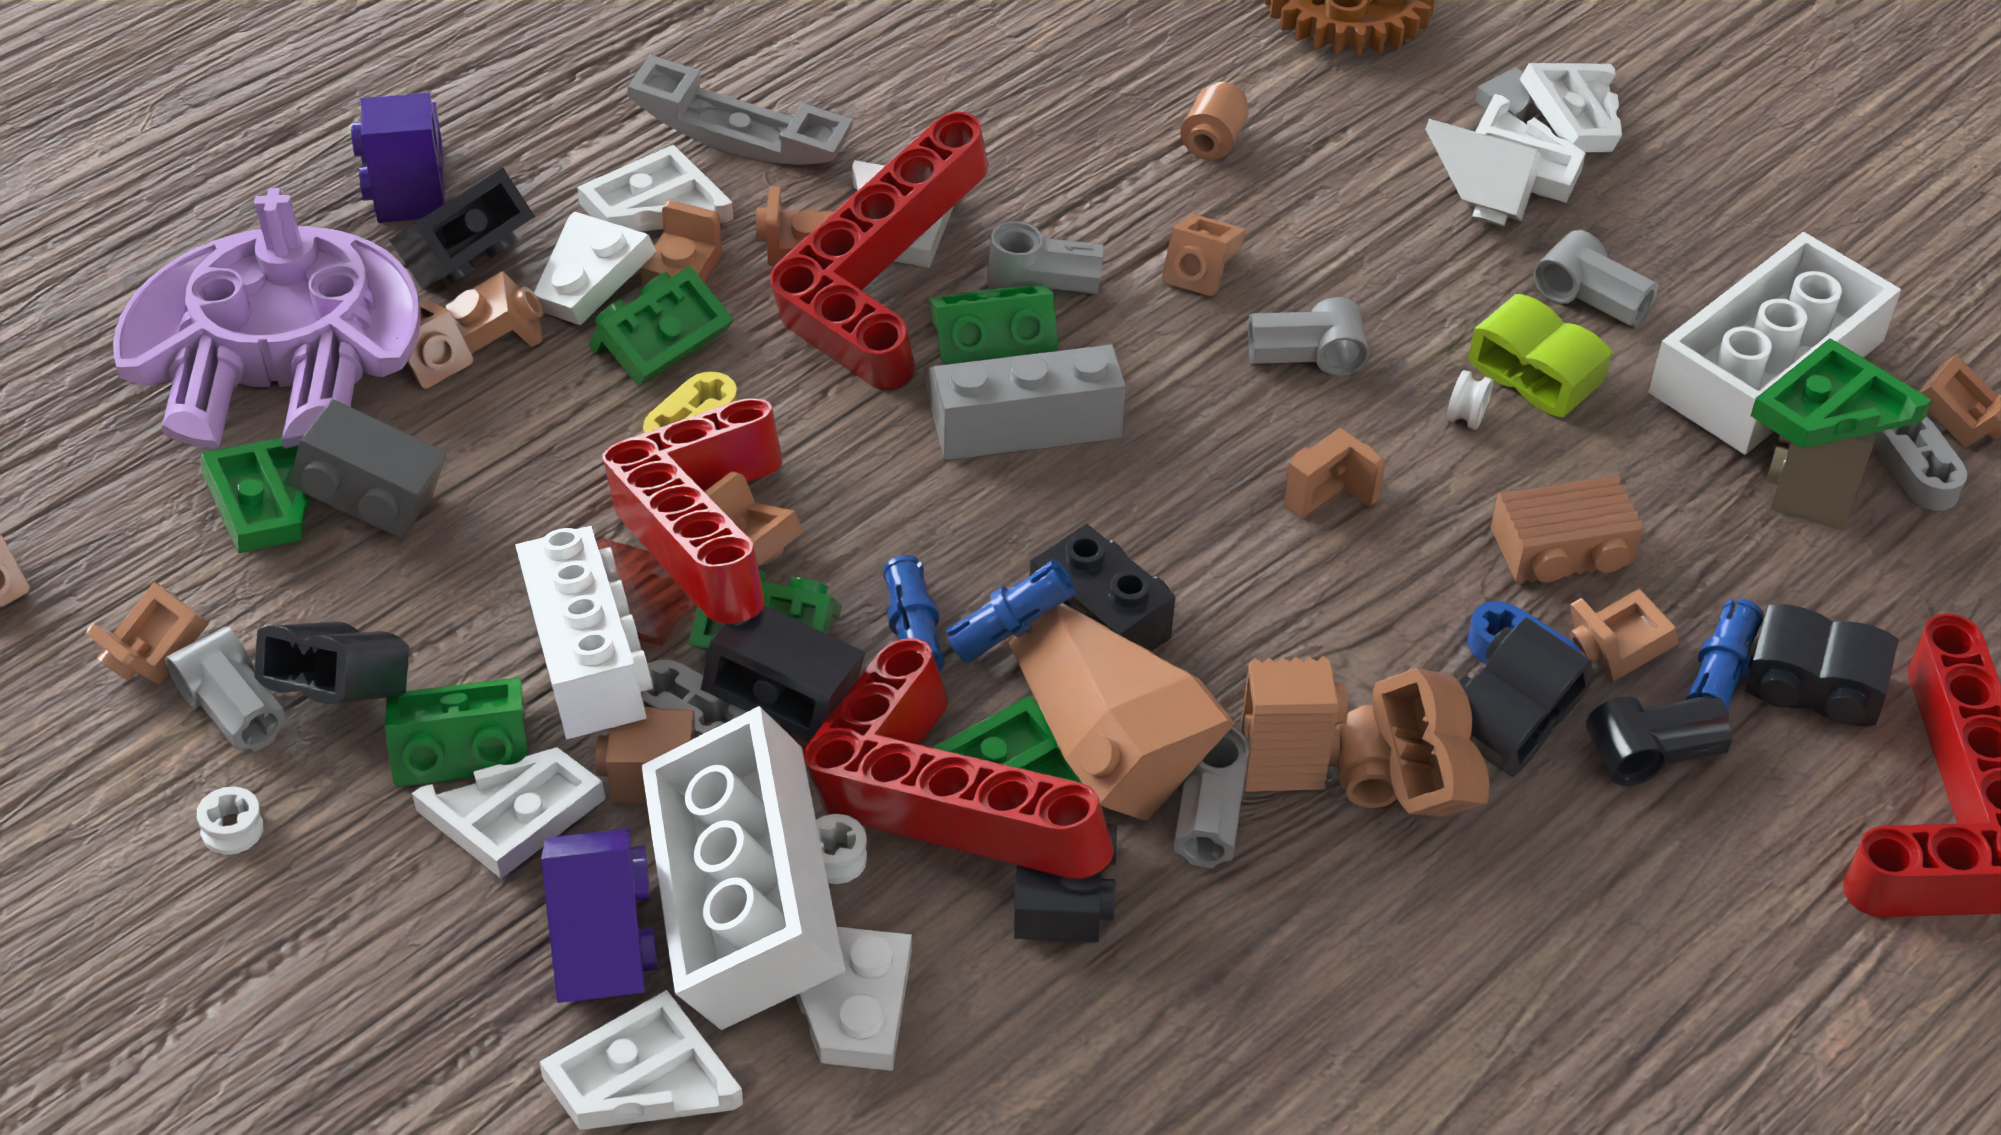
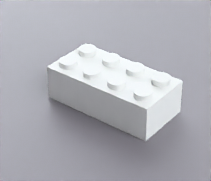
[1648,231,1901,455]
[642,706,845,1030]

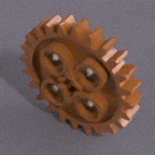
[1265,0,1435,55]

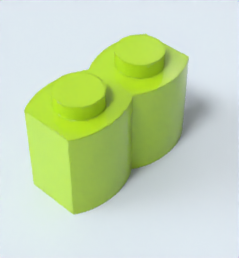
[1467,294,1613,417]

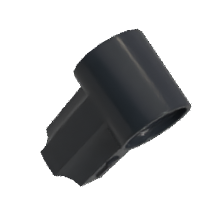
[1586,695,1733,786]

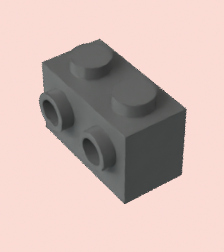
[288,399,447,539]

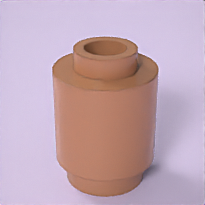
[1181,82,1248,160]
[1337,705,1397,808]

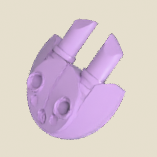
[113,188,421,450]

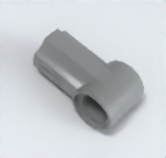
[986,221,1104,295]
[1533,230,1659,328]
[1248,297,1369,376]
[165,626,287,752]
[1174,727,1249,868]

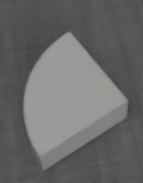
[1475,67,1531,121]

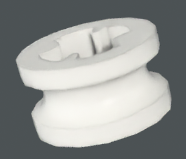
[1446,370,1494,430]
[196,787,263,855]
[816,814,867,884]

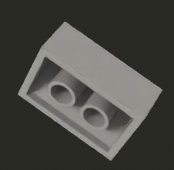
[923,345,1126,461]

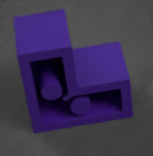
[351,93,445,223]
[541,828,658,1003]

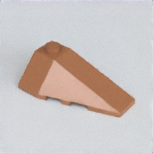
[1009,603,1235,821]

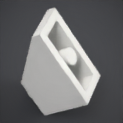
[1425,119,1542,226]

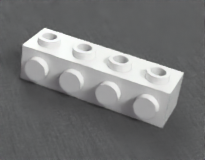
[515,526,653,740]

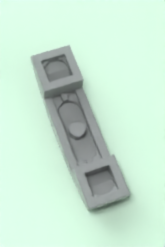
[628,55,853,165]

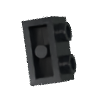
[389,167,535,288]
[1029,523,1176,652]
[700,606,865,741]

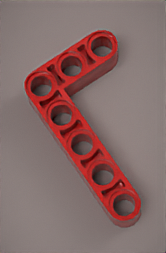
[770,111,988,390]
[602,398,783,624]
[1843,613,2001,917]
[804,638,1114,879]

